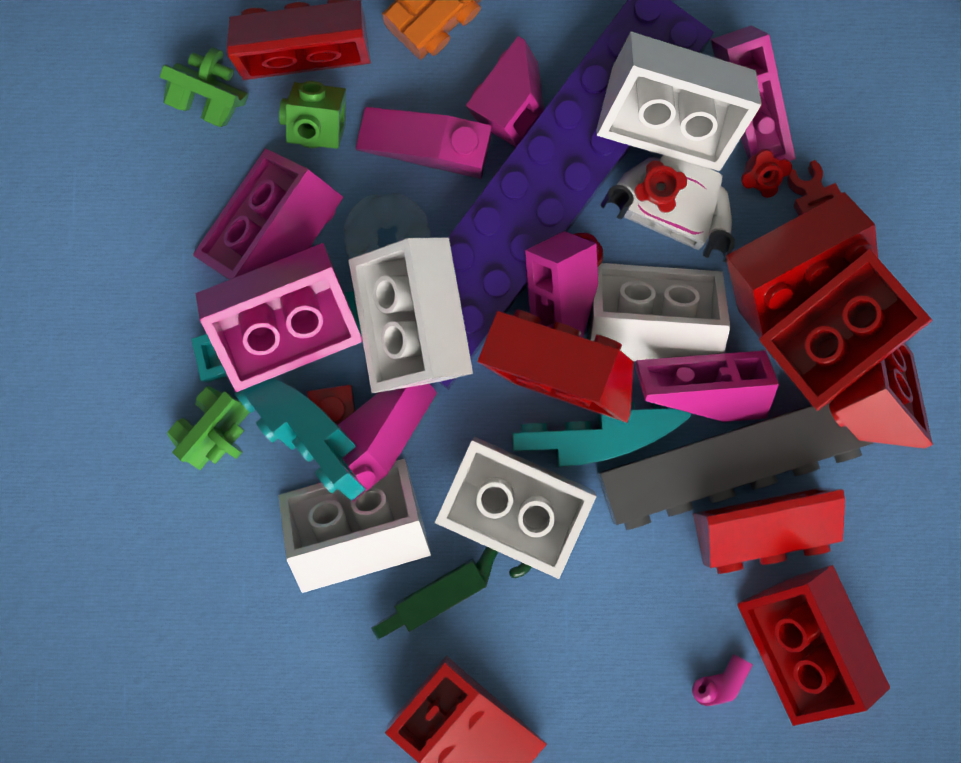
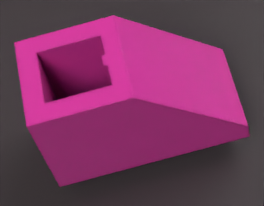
[466,36,544,147]

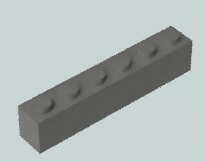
[597,400,874,530]

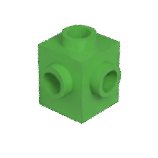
[279,81,346,149]

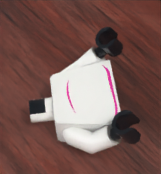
[600,155,735,262]

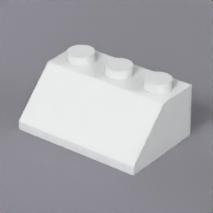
[596,32,762,171]
[348,238,473,393]
[588,263,730,361]
[435,436,597,579]
[278,458,431,593]

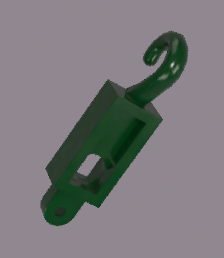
[371,546,532,640]

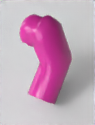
[692,654,753,706]

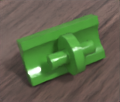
[159,47,249,127]
[167,386,250,470]

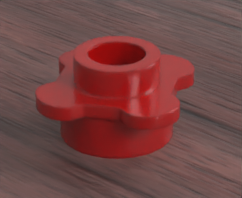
[741,149,792,198]
[634,160,687,213]

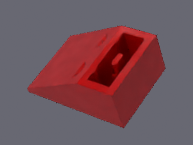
[385,655,547,763]

